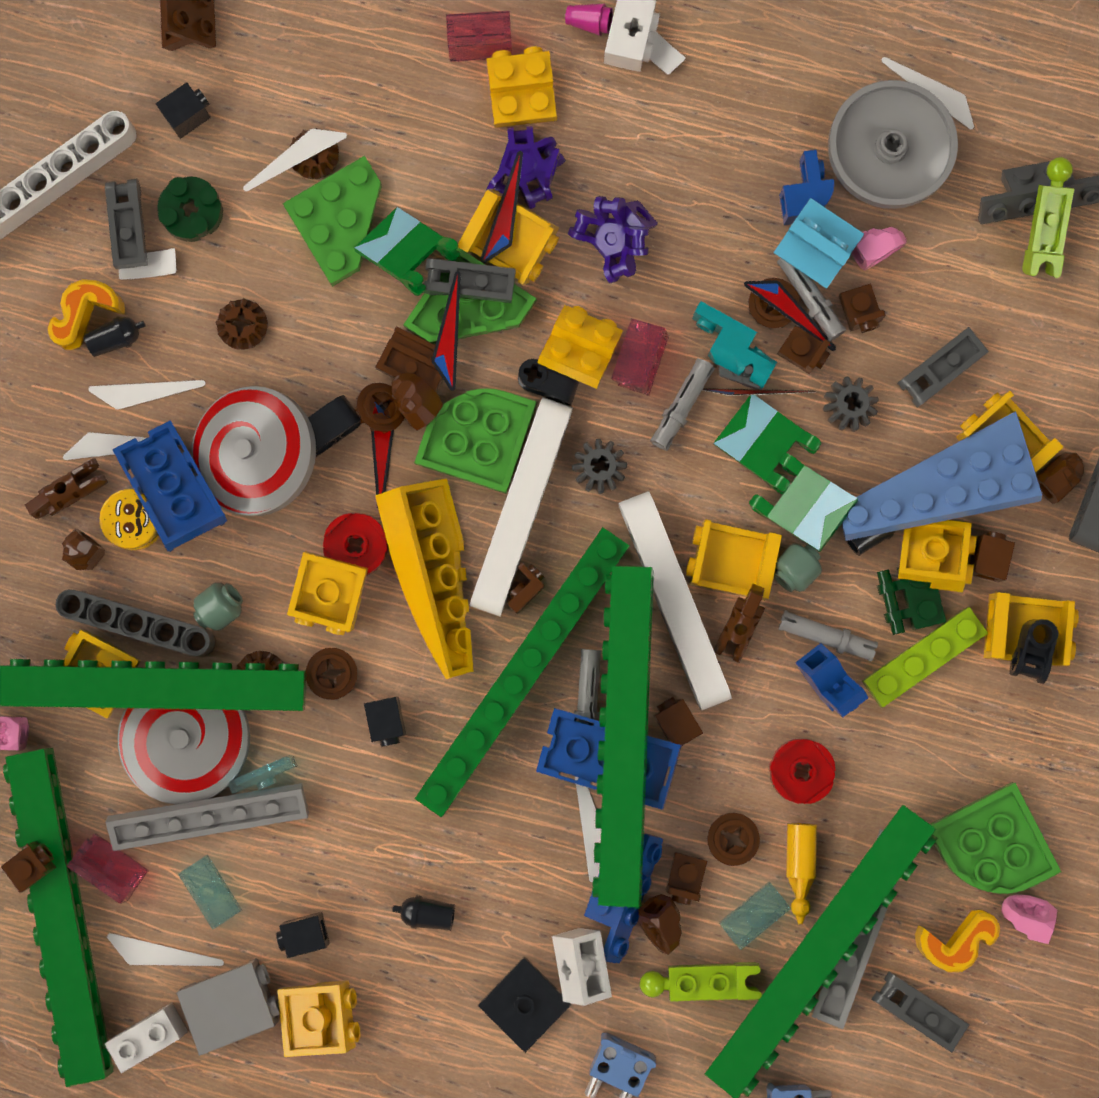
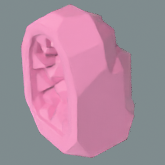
[851,227,907,270]
[0,716,29,751]
[1001,894,1057,944]

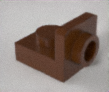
[839,283,886,333]
[777,325,831,374]
[508,563,545,614]
[1,841,56,893]
[665,852,708,905]

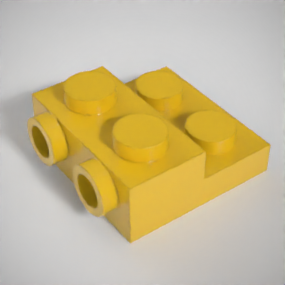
[486,46,557,128]
[537,305,623,389]
[898,520,977,592]
[287,551,368,635]
[64,630,141,719]
[277,980,360,1057]

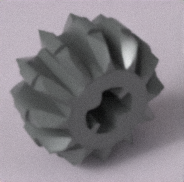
[823,376,879,432]
[572,439,627,494]

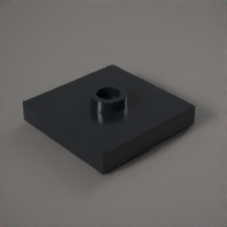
[478,956,571,1053]

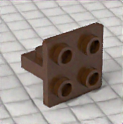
[160,0,216,51]

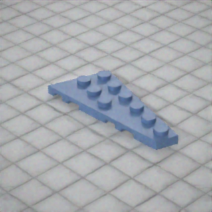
[841,411,1042,541]

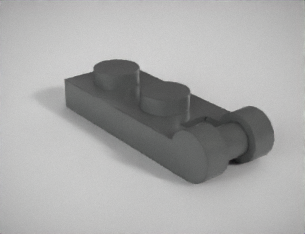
[105,179,148,270]
[423,259,516,303]
[897,327,989,408]
[872,971,969,1053]

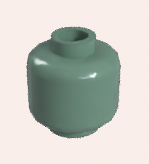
[774,544,822,592]
[193,582,243,631]

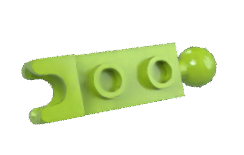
[1022,157,1074,278]
[639,962,762,1001]

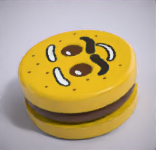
[99,489,159,551]

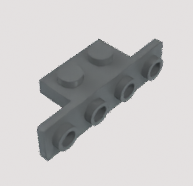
[978,161,1099,224]

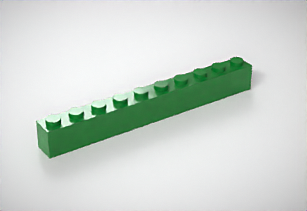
[414,527,630,818]
[592,566,654,908]
[0,659,306,711]
[3,748,114,1087]
[704,804,938,1098]

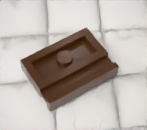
[375,326,443,392]

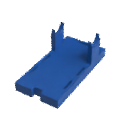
[112,420,227,552]
[536,708,682,810]

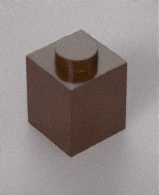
[969,531,1015,582]
[653,697,703,746]

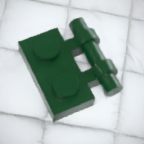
[877,567,947,635]

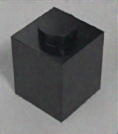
[155,82,211,139]
[364,697,406,747]
[276,912,330,958]

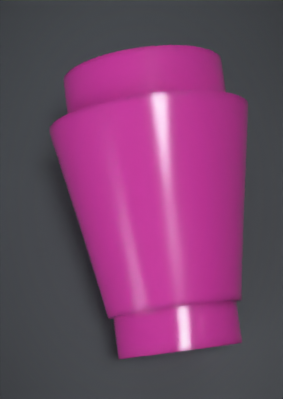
[565,3,613,36]

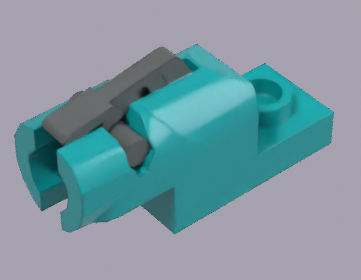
[692,301,777,390]

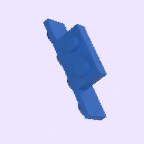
[584,833,663,963]

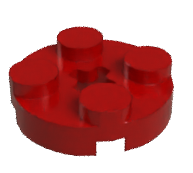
[323,513,389,576]
[769,739,836,804]

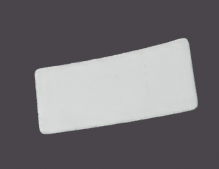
[629,29,685,74]
[118,248,177,280]

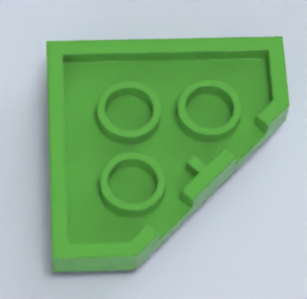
[282,156,382,287]
[403,247,537,344]

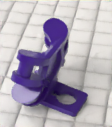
[486,125,566,210]
[568,196,658,283]

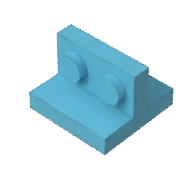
[773,198,864,289]

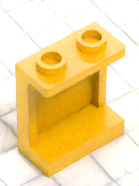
[458,189,559,285]
[956,390,1063,473]
[685,519,782,601]
[983,592,1079,667]

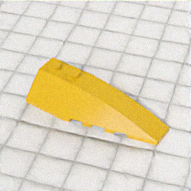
[375,478,474,679]

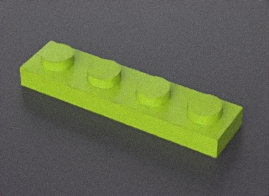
[862,607,988,708]

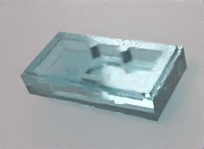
[228,755,298,794]
[178,855,242,930]
[719,882,791,950]

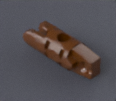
[25,458,108,519]
[714,584,765,663]

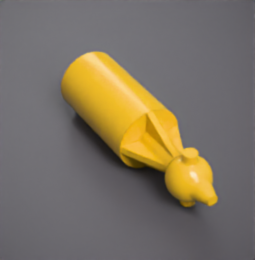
[786,823,817,924]

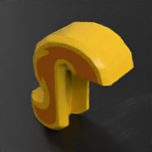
[48,279,125,350]
[915,910,1000,972]

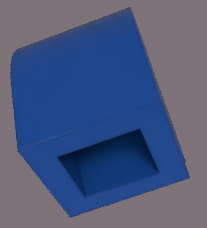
[779,149,834,225]
[795,643,869,718]

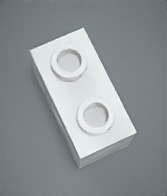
[604,0,660,72]
[552,928,612,1006]
[105,1003,188,1073]

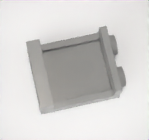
[176,958,280,1056]

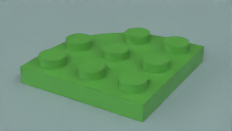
[414,389,537,494]
[930,782,1061,894]

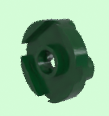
[157,176,223,242]

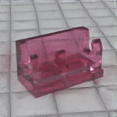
[446,11,512,62]
[611,318,669,396]
[66,833,149,904]

